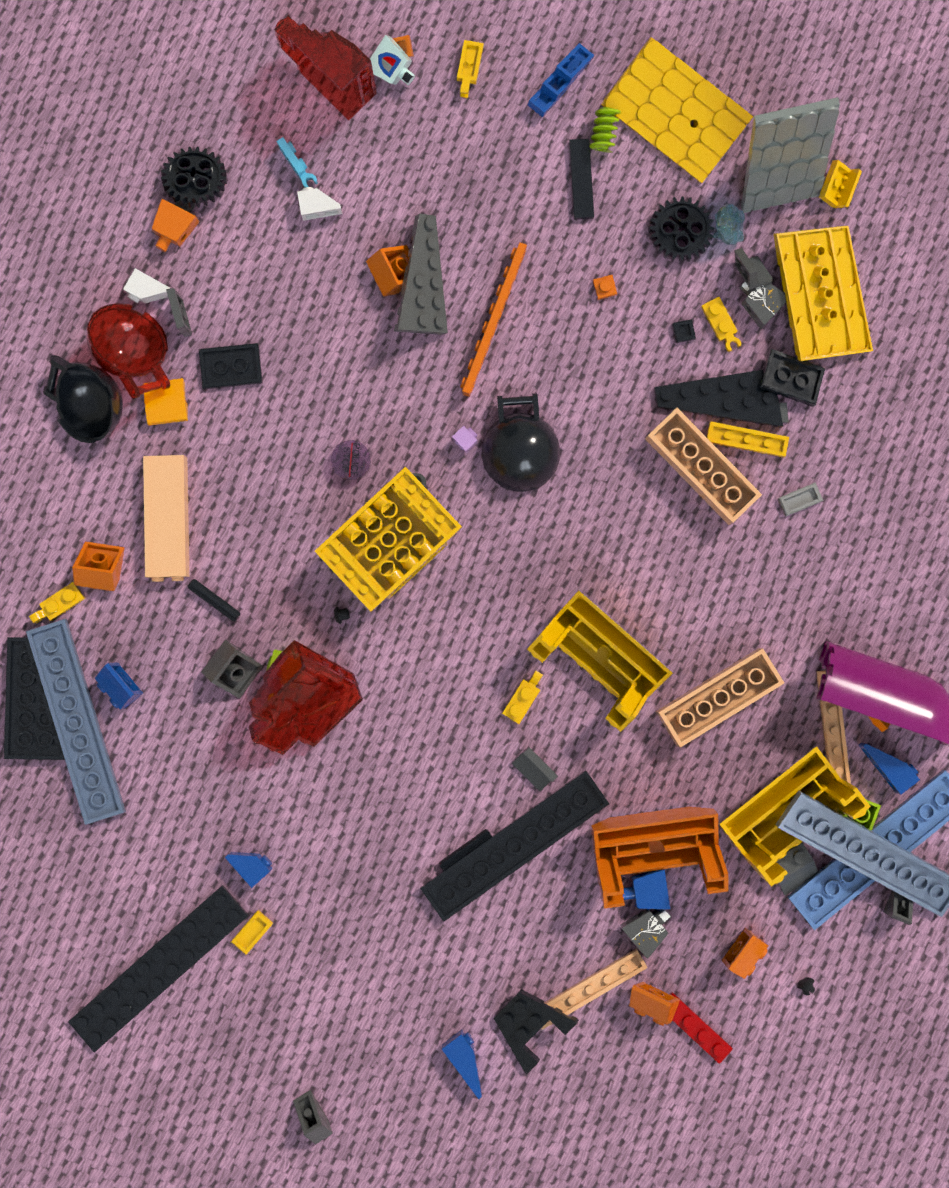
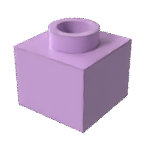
[452,426,478,453]

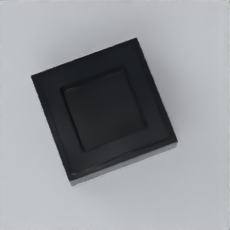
[672,319,696,343]

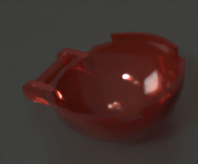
[86,303,170,399]

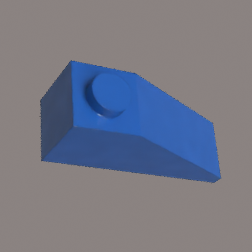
[858,743,920,795]
[442,1029,482,1099]

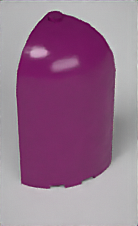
[816,641,949,746]

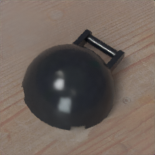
[43,355,123,443]
[481,393,560,492]

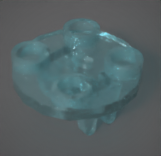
[713,204,745,245]

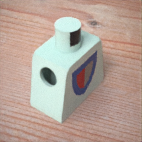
[364,35,415,85]

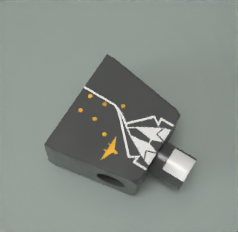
[739,282,786,329]
[620,909,671,959]

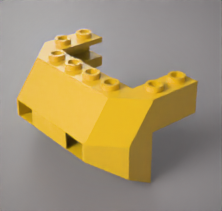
[527,590,673,732]
[720,746,871,887]

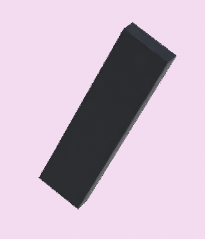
[569,139,594,220]

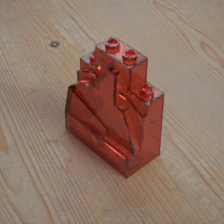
[274,15,377,121]
[249,640,363,755]

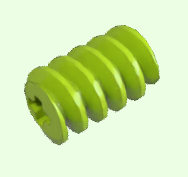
[590,107,621,153]

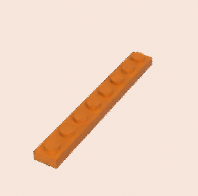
[460,242,527,397]

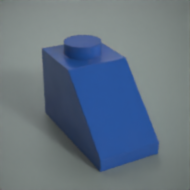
[225,852,273,888]

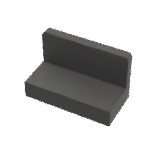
[734,248,772,289]
[512,746,558,791]

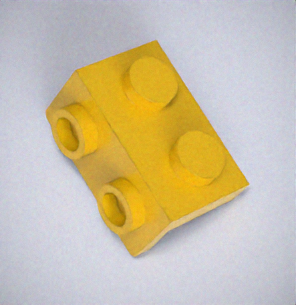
[819,160,862,208]

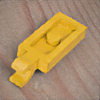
[457,40,484,98]
[29,582,85,624]
[502,671,543,724]

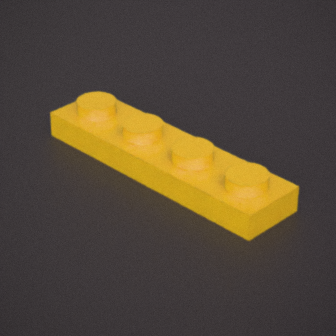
[706,421,789,458]

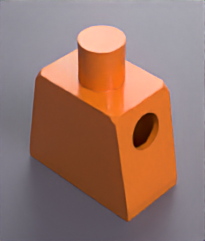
[152,199,199,252]

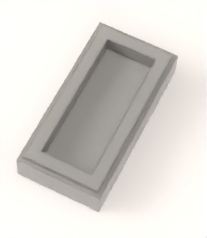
[778,482,823,517]

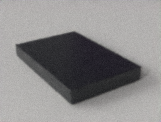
[199,343,263,389]
[759,349,825,407]

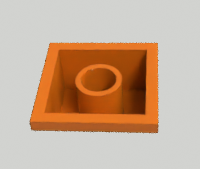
[366,245,409,297]
[72,541,125,591]
[722,927,768,979]
[629,982,680,1026]

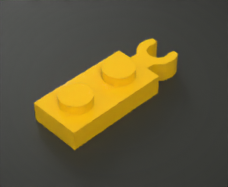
[701,297,741,352]

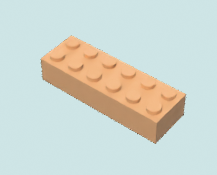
[645,408,762,525]
[655,648,784,747]

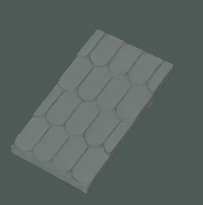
[741,97,840,213]

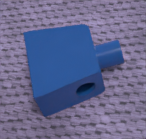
[623,869,670,909]

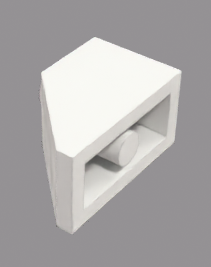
[297,187,342,221]
[123,269,170,303]

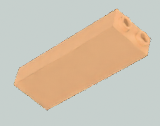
[143,455,190,582]

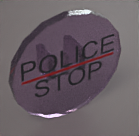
[331,440,371,480]

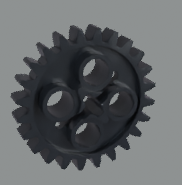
[161,146,227,208]
[649,196,715,263]

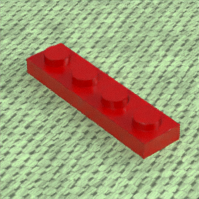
[670,992,733,1064]

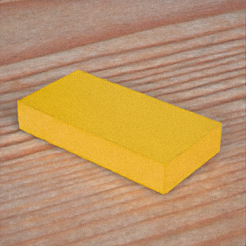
[231,910,273,955]

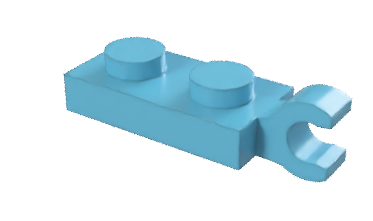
[276,137,318,188]

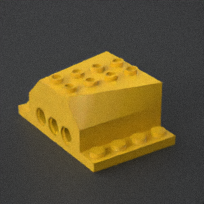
[315,466,462,612]

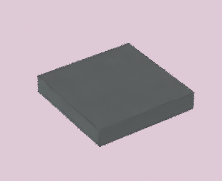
[166,288,192,337]

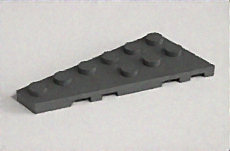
[394,213,448,335]

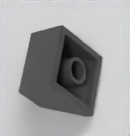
[201,640,264,699]
[777,842,818,896]

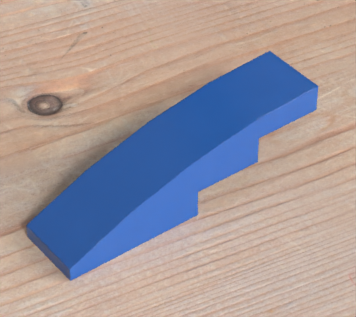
[527,43,594,117]

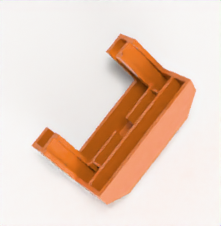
[591,806,728,909]

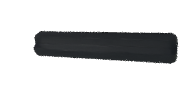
[188,579,241,622]
[439,829,492,871]

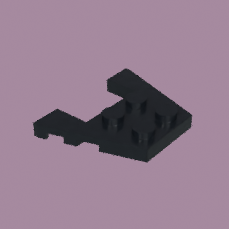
[494,989,579,1074]

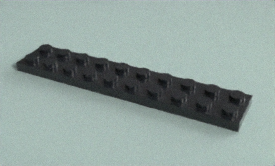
[420,770,609,922]
[68,885,249,1053]

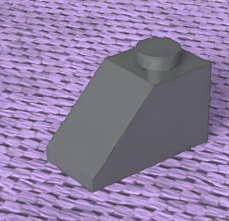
[293,1090,333,1145]

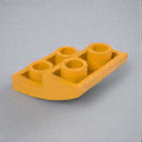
[143,378,188,426]

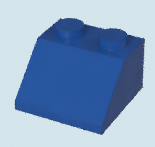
[95,663,143,710]

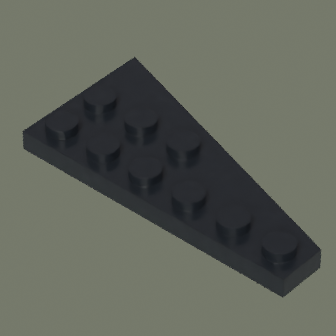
[654,370,783,428]
[4,637,65,760]

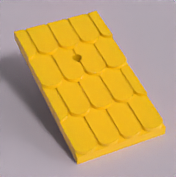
[600,37,753,183]
[773,226,873,361]

